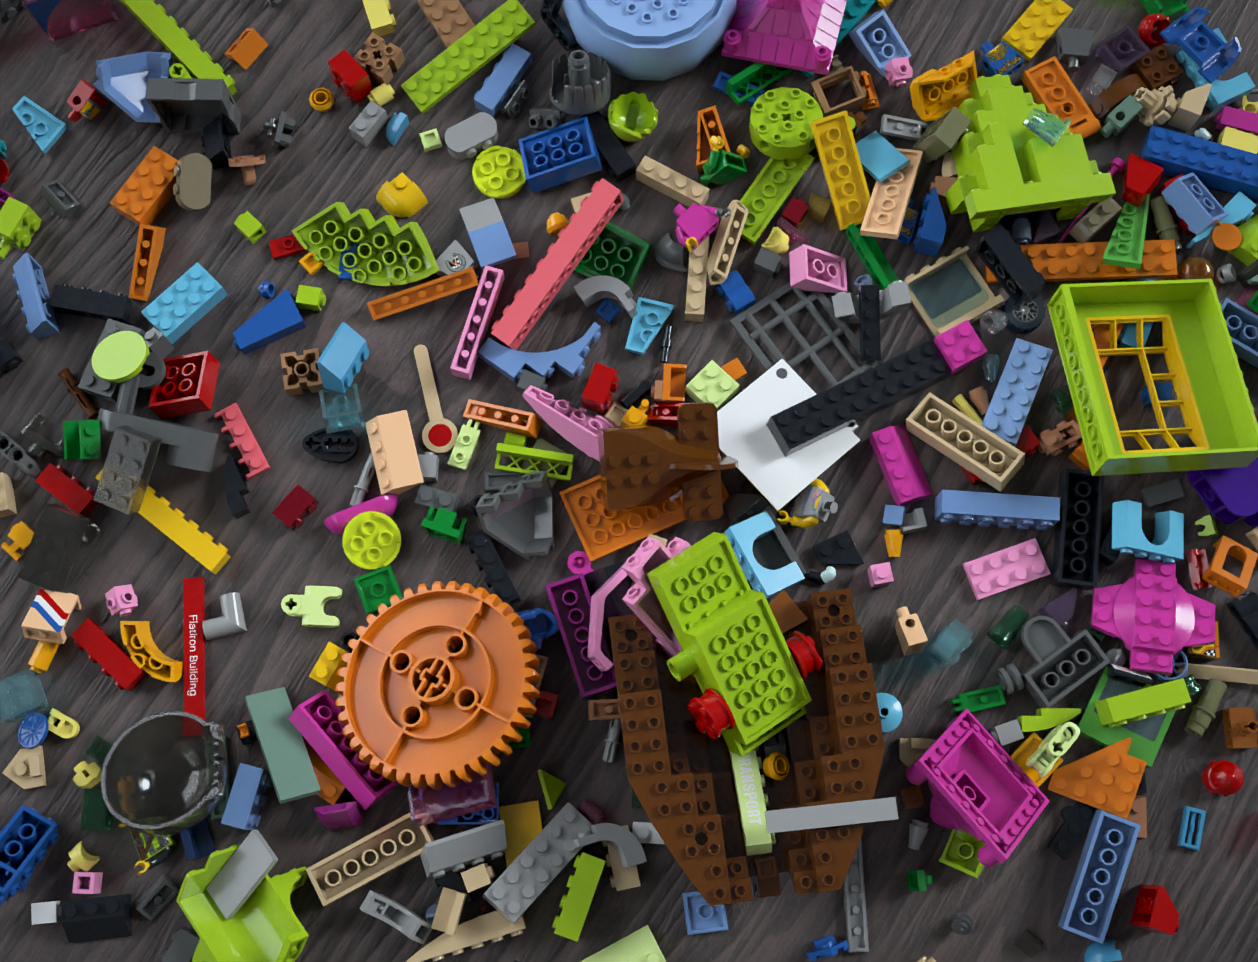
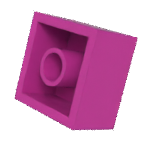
[933,320,988,376]

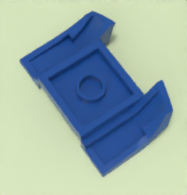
[1159,6,1242,84]

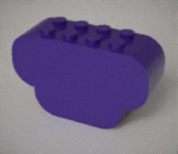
[1187,444,1258,527]

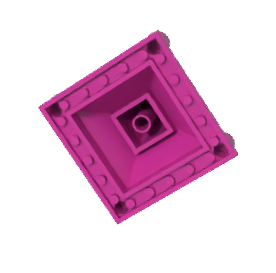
[721,0,847,75]
[906,708,1049,867]

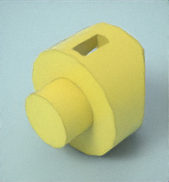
[761,227,789,254]
[73,761,102,790]
[67,841,100,872]

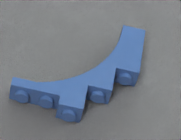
[478,322,601,383]

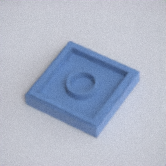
[682,891,728,935]

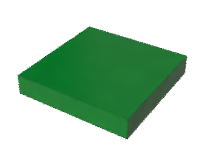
[354,565,403,616]

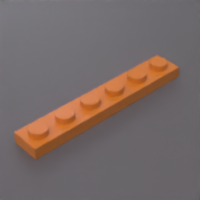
[367,266,479,321]

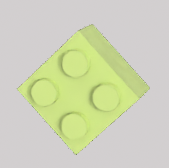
[685,360,740,412]

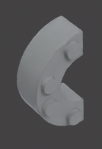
[832,280,911,324]

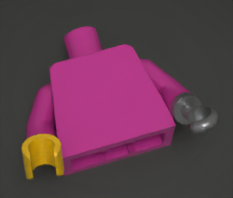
[673,204,731,252]

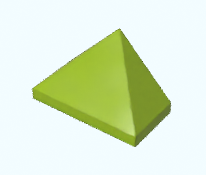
[537,769,566,810]

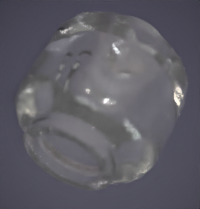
[980,309,1008,334]

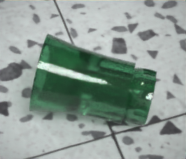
[987,605,1029,650]

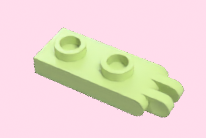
[448,419,481,471]

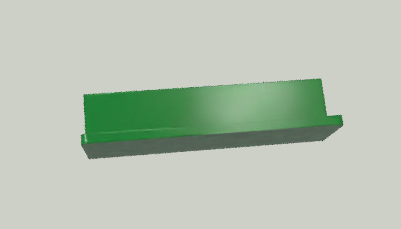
[845,223,899,290]

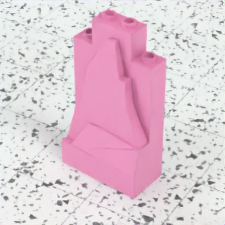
[622,537,695,677]

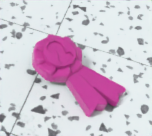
[567,551,594,591]

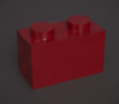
[272,484,319,531]

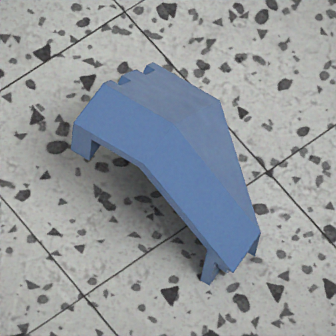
[93,52,174,123]

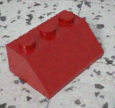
[1129,884,1180,935]

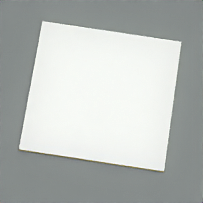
[717,359,860,511]

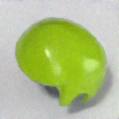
[608,92,658,142]

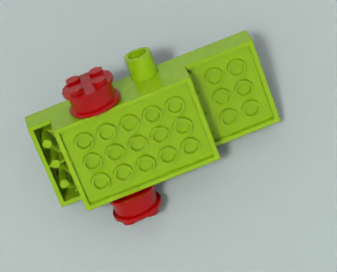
[647,532,823,757]

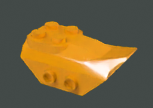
[910,50,977,121]

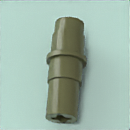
[1149,196,1182,251]
[1184,678,1227,738]

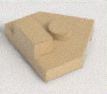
[899,738,936,767]
[2,746,47,790]

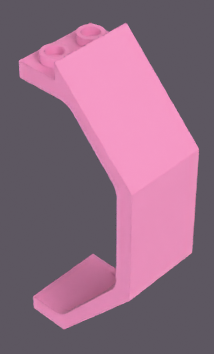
[587,562,628,672]

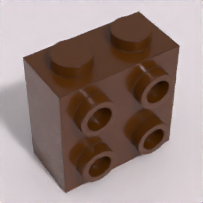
[1128,44,1184,91]

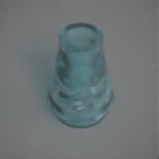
[981,354,1000,382]

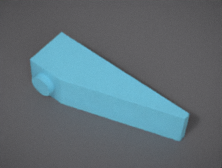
[1186,191,1257,249]

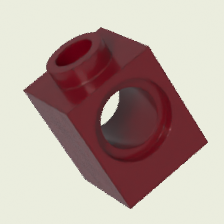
[780,197,809,231]

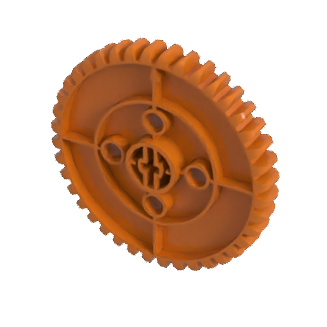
[335,581,541,790]

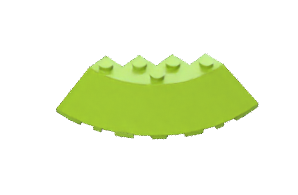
[292,202,440,286]

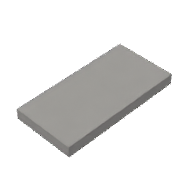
[206,829,279,919]

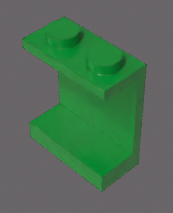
[63,420,101,460]

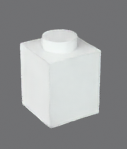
[31,900,63,925]

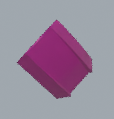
[315,801,364,832]

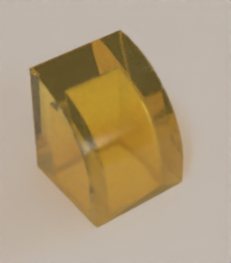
[808,193,831,224]

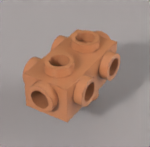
[1037,420,1082,457]

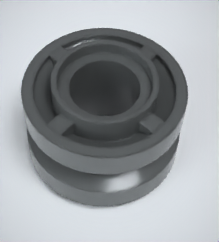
[996,663,1024,695]

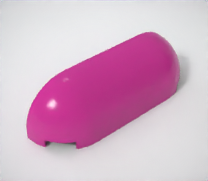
[324,494,398,535]

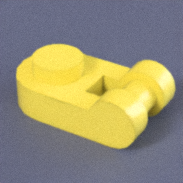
[48,708,80,739]

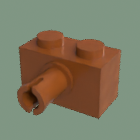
[1222,707,1258,749]

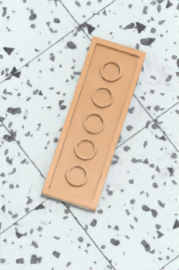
[860,148,923,240]

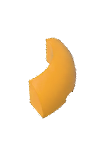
[120,621,184,682]

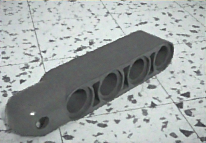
[0,429,44,478]

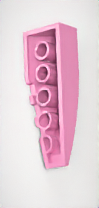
[522,385,618,462]

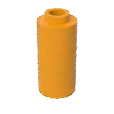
[28,640,60,673]

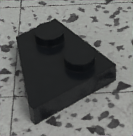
[812,530,864,566]

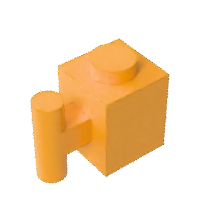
[621,399,649,426]
[1,521,45,562]

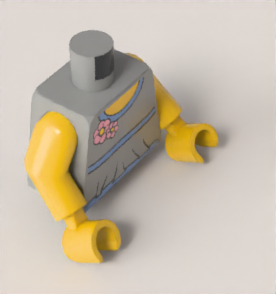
[777,478,838,529]

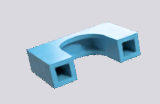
[1175,28,1256,112]
[1112,500,1184,564]
[723,510,805,599]

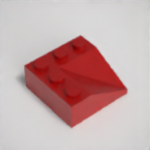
[149,351,220,419]

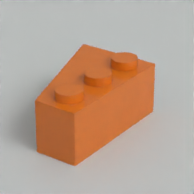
[696,105,730,174]

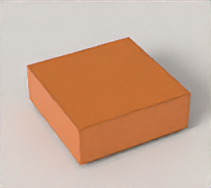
[721,358,747,381]

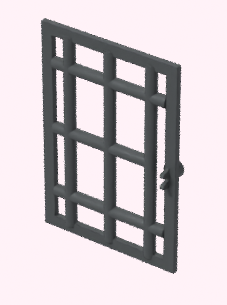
[730,282,877,390]

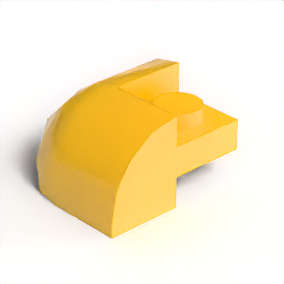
[376,172,428,218]

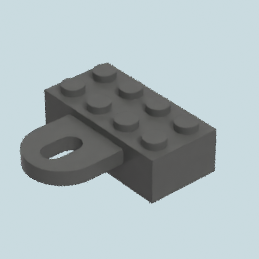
[78,319,166,403]

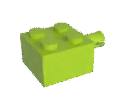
[0,197,42,259]

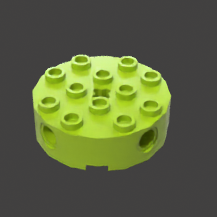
[749,87,823,160]

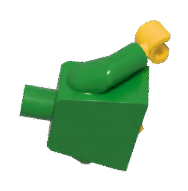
[700,135,750,185]

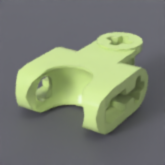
[281,586,342,628]
[1025,722,1080,778]

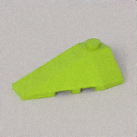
[1227,214,1258,267]

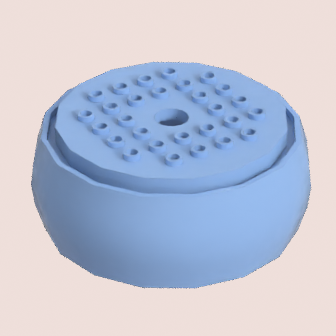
[563,0,737,81]

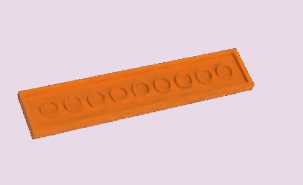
[985,239,1178,284]

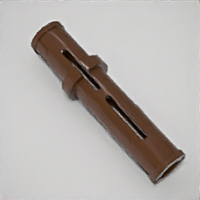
[58,368,99,420]

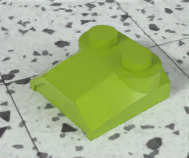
[939,829,985,879]

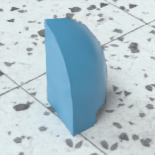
[386,112,409,146]
[1084,938,1122,962]

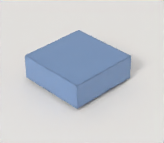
[883,505,906,527]

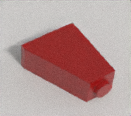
[1122,153,1164,207]

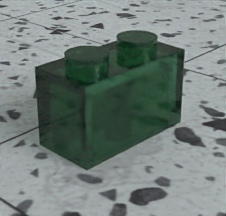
[80,788,117,831]

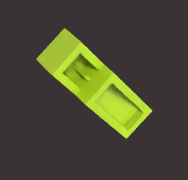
[1017,708,1081,733]

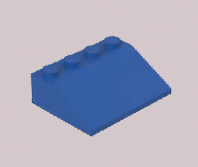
[518,116,602,193]

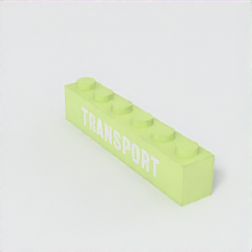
[729,746,776,856]

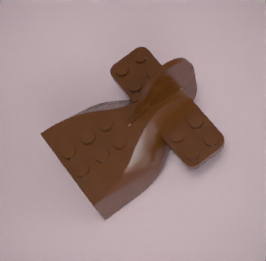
[597,402,739,521]

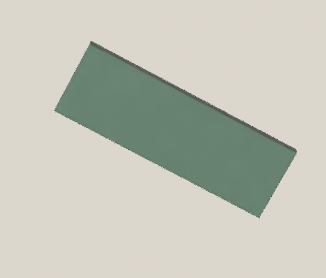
[245,687,321,804]

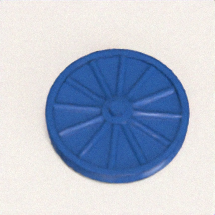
[18,713,49,749]

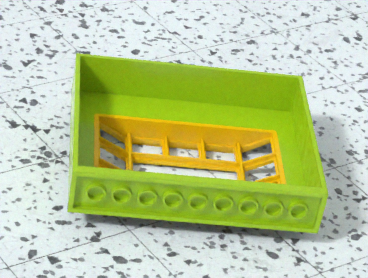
[1047,279,1258,476]

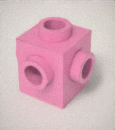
[885,57,913,87]
[105,584,138,617]

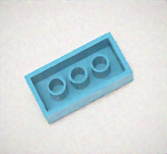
[141,262,228,344]

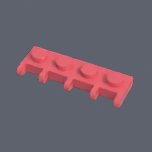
[213,403,271,480]

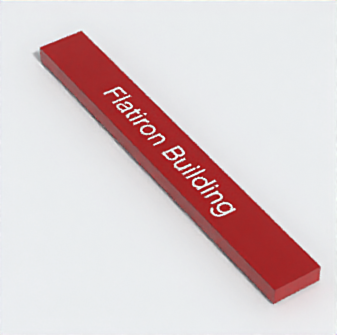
[183,577,206,736]

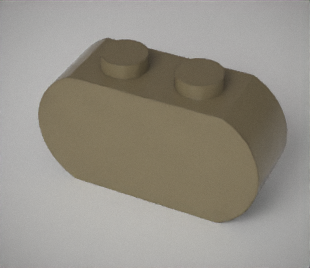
[173,153,212,211]
[1069,197,1123,244]

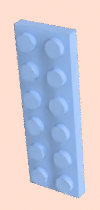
[981,338,1053,447]

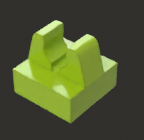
[1195,515,1219,537]

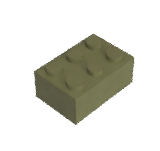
[911,106,971,163]

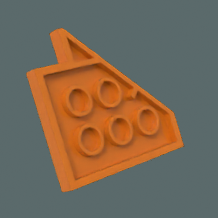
[1047,737,1147,820]

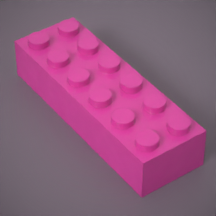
[288,689,399,810]

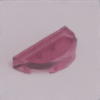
[777,216,810,246]

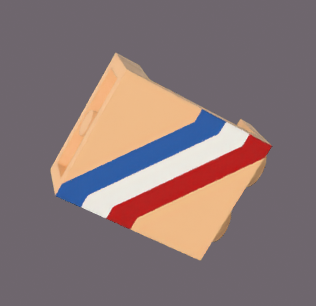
[21,589,82,644]

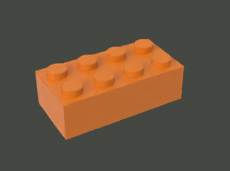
[110,146,178,226]

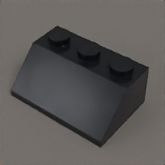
[584,562,635,631]
[61,894,132,943]

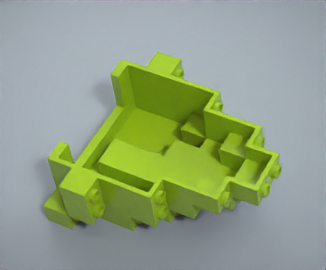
[945,74,1116,233]

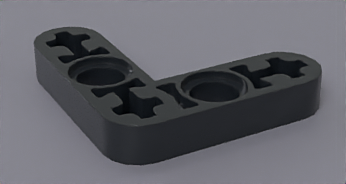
[540,0,577,50]

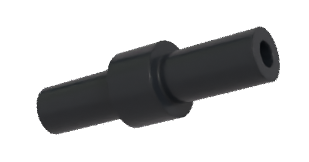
[661,326,673,363]

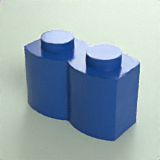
[715,270,756,315]

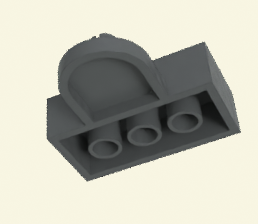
[1021,616,1110,708]

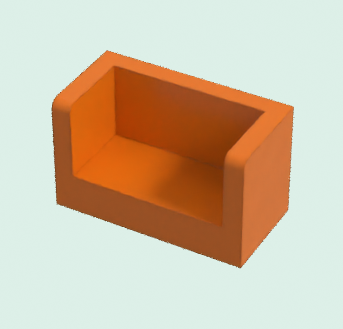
[662,363,687,403]

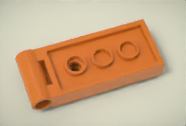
[1021,56,1101,139]

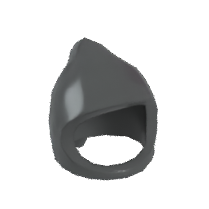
[654,232,688,272]

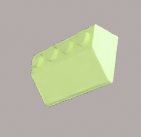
[580,925,666,962]

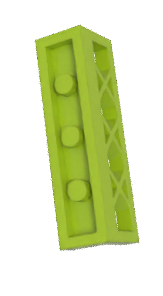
[495,443,574,481]

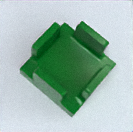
[1140,0,1191,22]
[421,506,469,546]

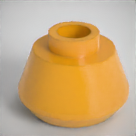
[309,88,334,112]
[547,213,570,236]
[762,752,789,781]

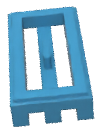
[1177,806,1206,851]

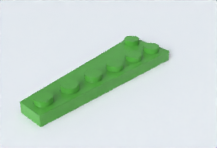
[1102,194,1150,269]

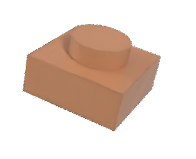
[651,380,663,403]

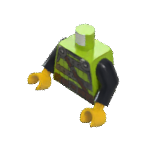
[117,812,180,876]

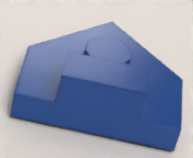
[806,934,849,961]

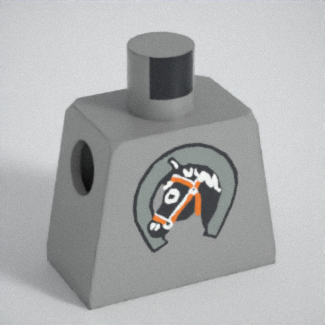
[436,240,479,280]

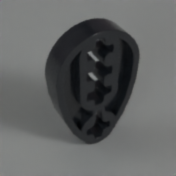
[302,426,359,464]

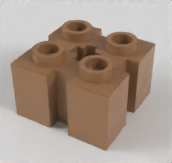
[354,32,405,85]
[280,348,327,396]

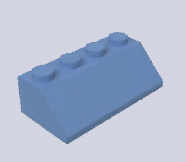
[12,253,59,340]

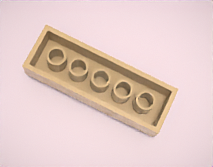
[906,392,1025,492]
[306,809,434,907]

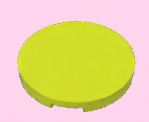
[472,146,526,199]
[342,511,401,570]

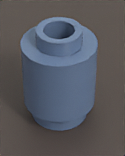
[1012,218,1032,245]

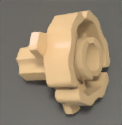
[1133,85,1177,127]

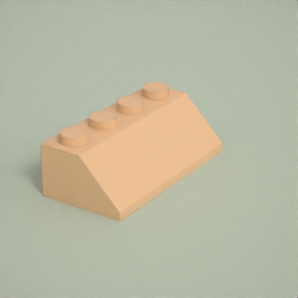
[365,410,424,495]

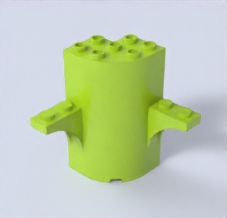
[176,843,309,962]

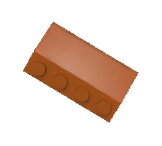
[301,734,348,805]

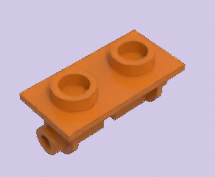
[859,71,880,111]

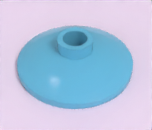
[876,693,903,733]

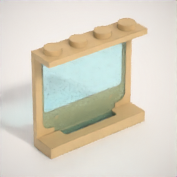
[904,246,1004,337]

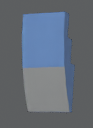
[459,197,517,270]

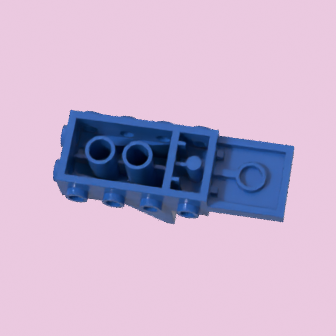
[0,805,60,906]

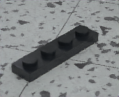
[859,285,881,361]

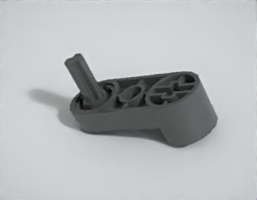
[97,376,219,472]

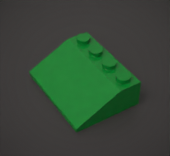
[574,222,653,289]

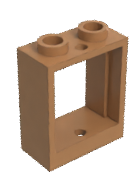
[811,66,867,118]

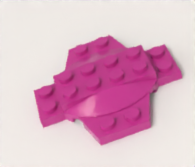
[1091,559,1215,676]

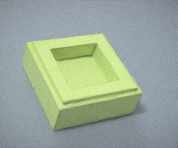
[419,128,442,152]

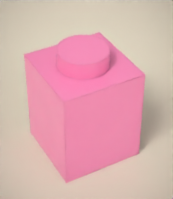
[867,562,894,588]
[72,872,103,894]

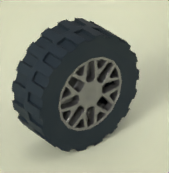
[1001,296,1046,334]

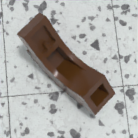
[1088,74,1149,121]

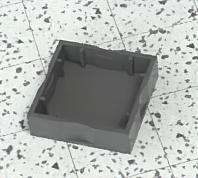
[146,78,241,134]

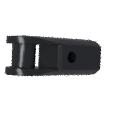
[619,380,651,409]

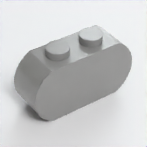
[445,112,498,160]

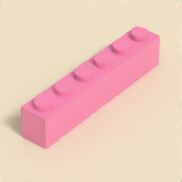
[450,265,505,380]

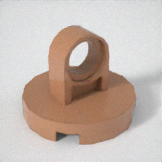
[228,155,266,186]

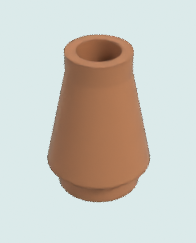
[969,386,990,415]

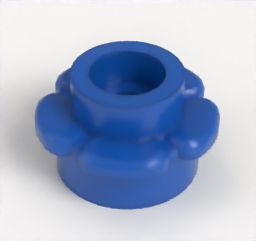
[258,280,275,299]

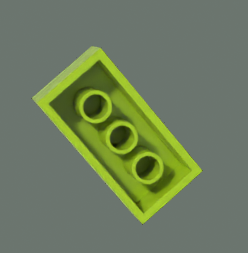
[1094,678,1192,727]
[552,852,606,942]

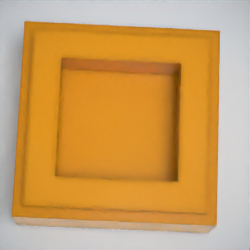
[299,252,325,276]

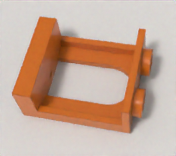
[1201,535,1258,598]

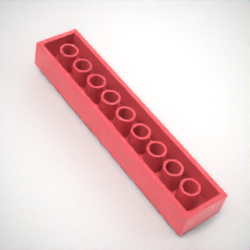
[491,178,624,350]

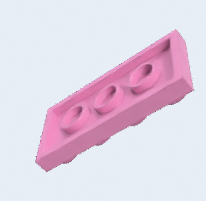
[963,538,1050,601]

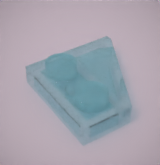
[1022,108,1072,147]

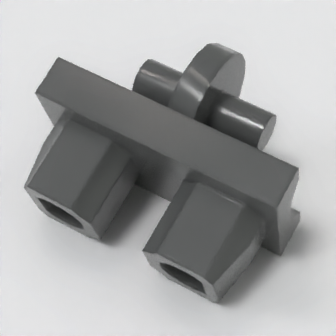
[529,108,563,129]
[263,111,295,149]

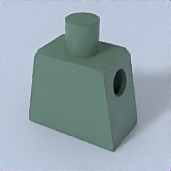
[1100,95,1143,138]

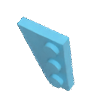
[12,96,68,154]
[625,297,675,355]

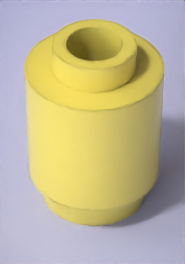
[367,83,395,107]

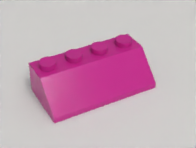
[869,425,933,506]

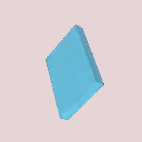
[856,131,909,183]

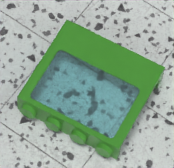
[1072,665,1176,768]

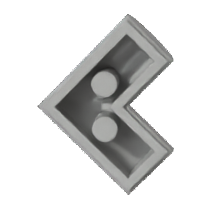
[202,592,247,640]

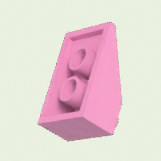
[789,244,847,293]

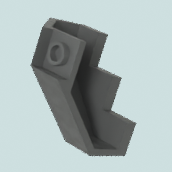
[475,471,554,562]

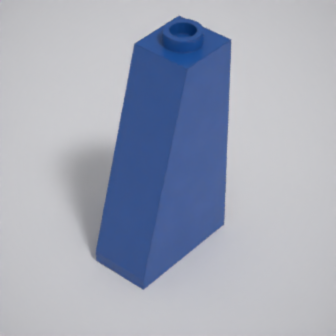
[233,289,306,355]

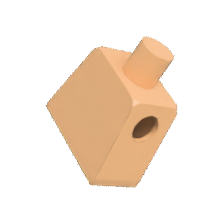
[895,607,928,657]

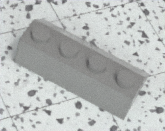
[420,819,508,879]

